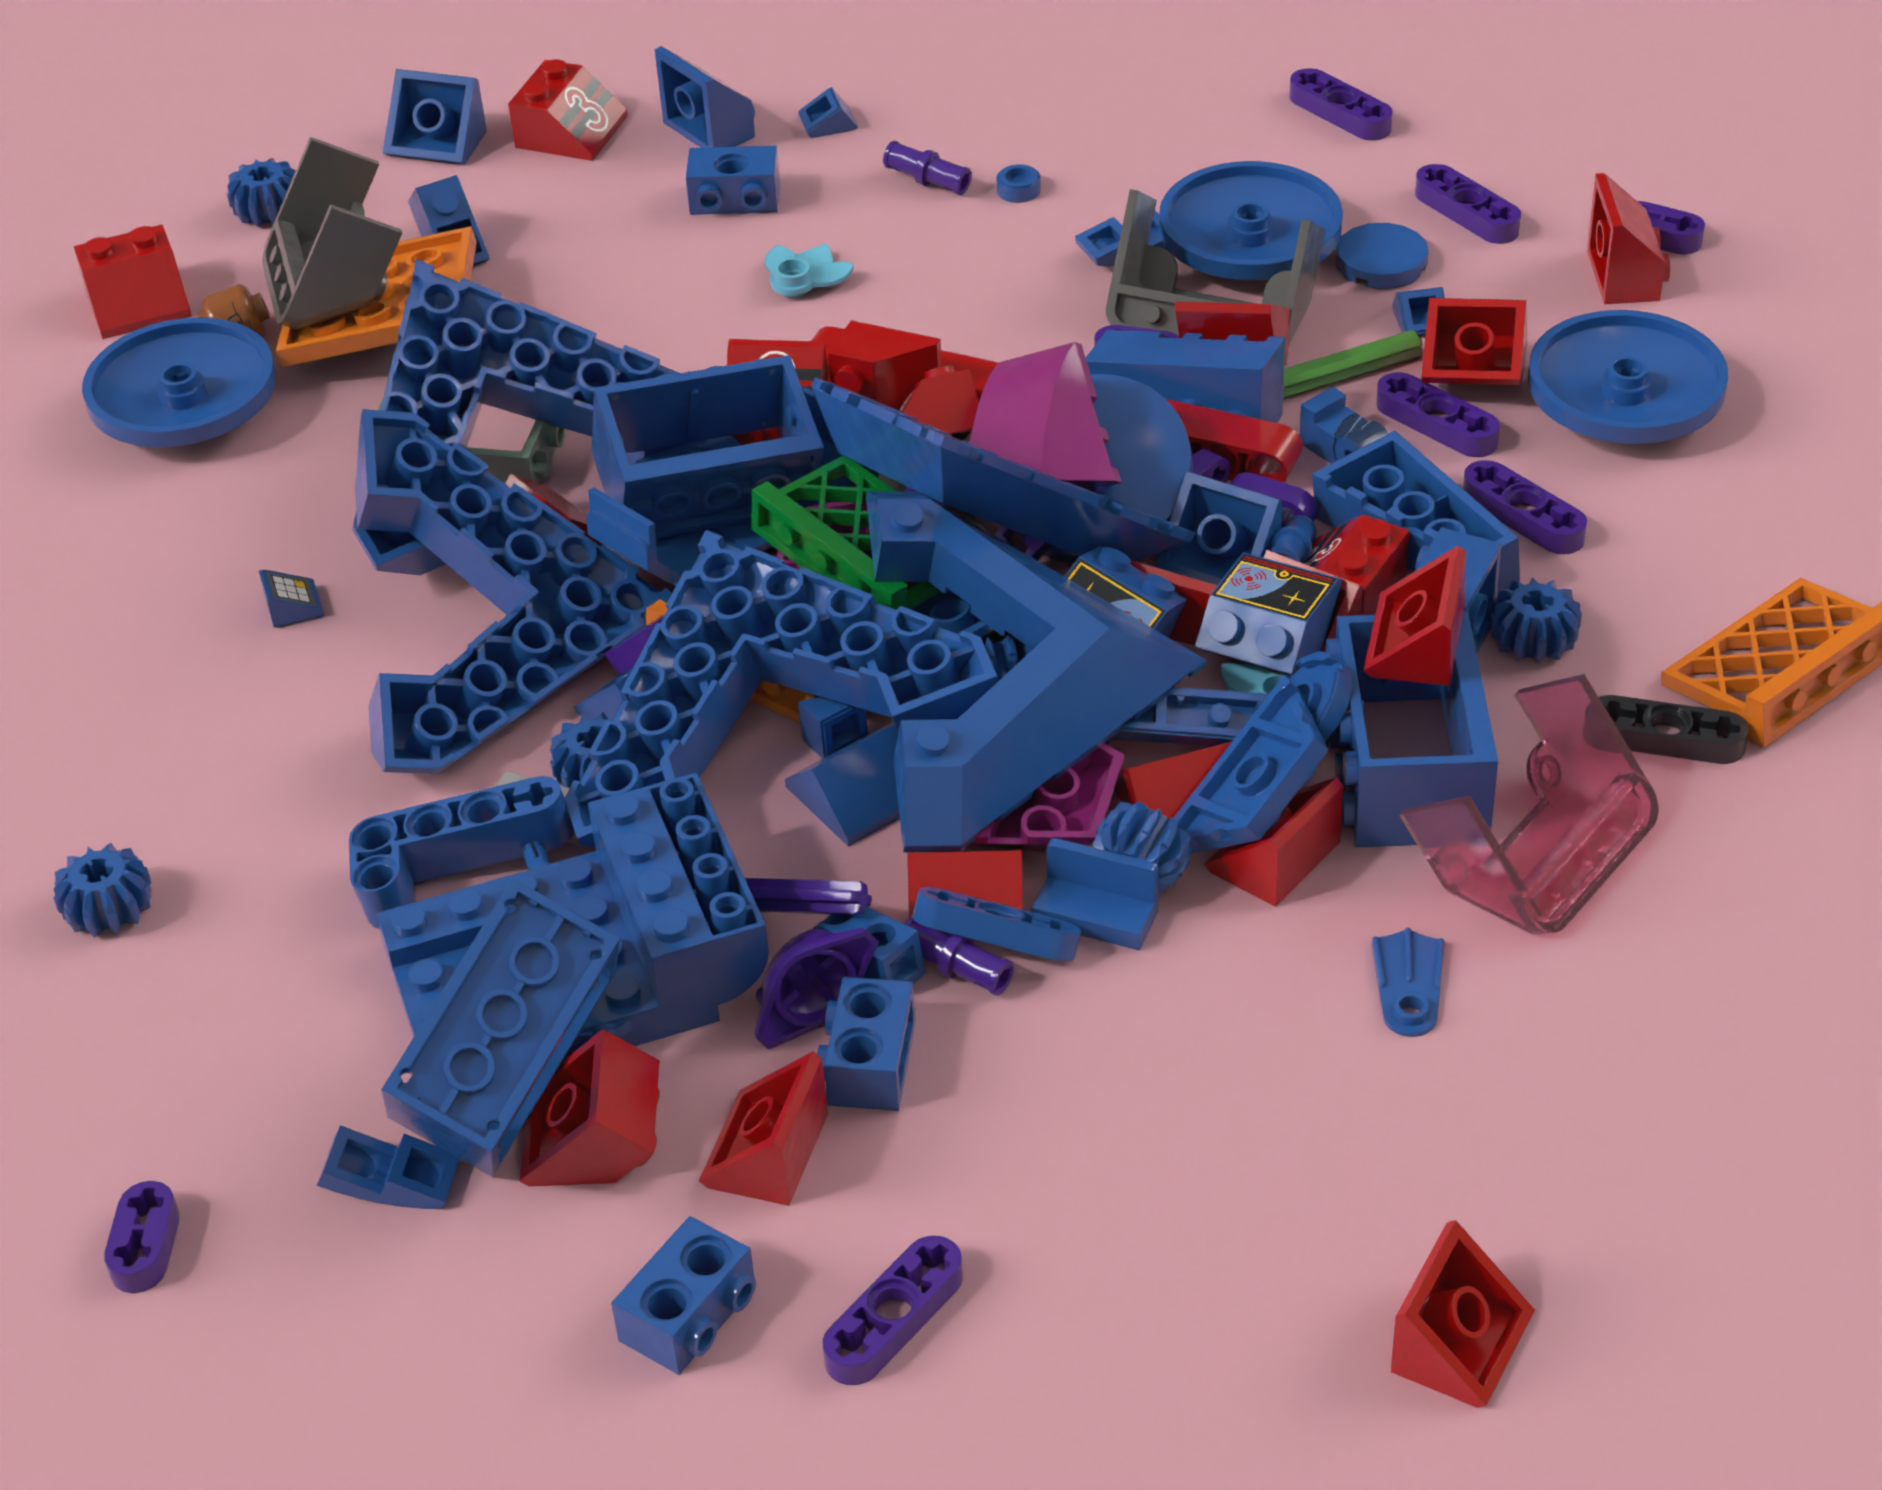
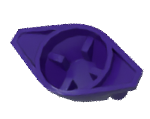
[755,928,879,1049]

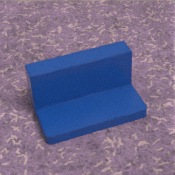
[1031,838,1158,951]

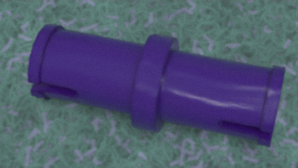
[883,140,972,195]
[904,916,1014,996]

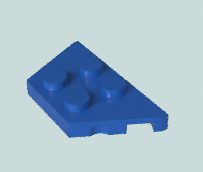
[1173,676,1328,854]

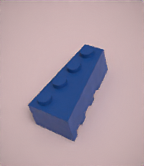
[1086,330,1285,423]

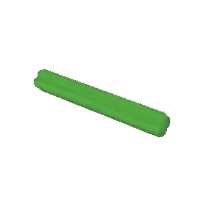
[1283,330,1423,399]

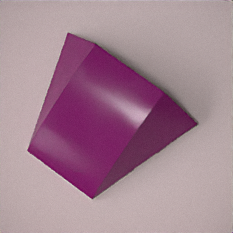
[969,342,1122,517]
[969,743,1125,851]

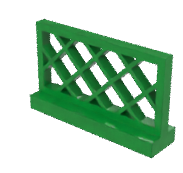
[752,456,942,610]

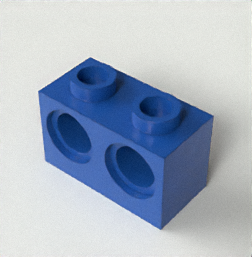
[817,977,916,1111]
[611,1216,756,1375]

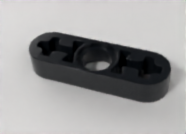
[1585,695,1749,764]

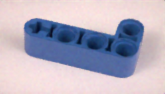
[349,776,574,929]

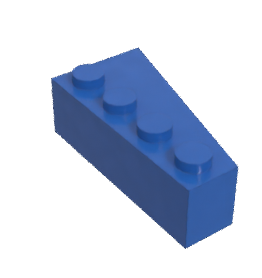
[1312,431,1520,595]

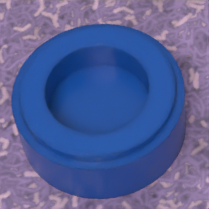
[996,164,1041,203]

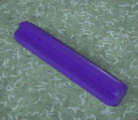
[745,878,872,916]

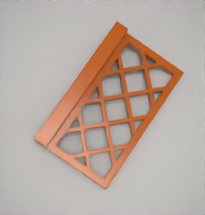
[1661,577,1882,748]

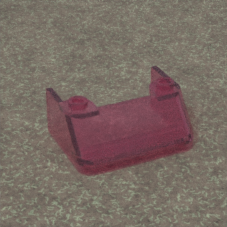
[1399,674,1659,935]

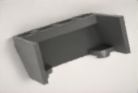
[262,137,402,330]
[1106,189,1326,346]

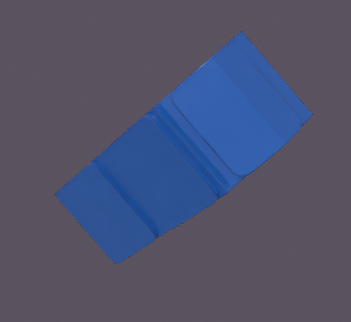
[586,387,856,585]

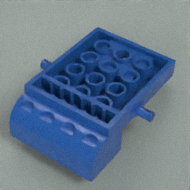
[376,772,769,1059]

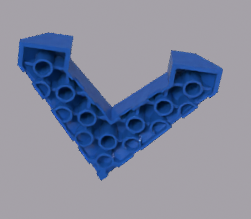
[353,259,690,576]
[811,377,1195,563]
[355,409,672,774]
[866,491,1207,853]
[565,530,999,848]

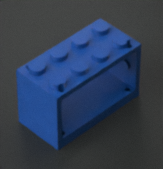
[592,355,824,539]
[1326,611,1498,848]
[381,878,620,1177]

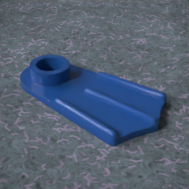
[1371,927,1445,1037]

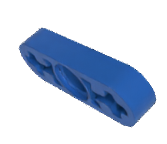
[912,887,1081,961]

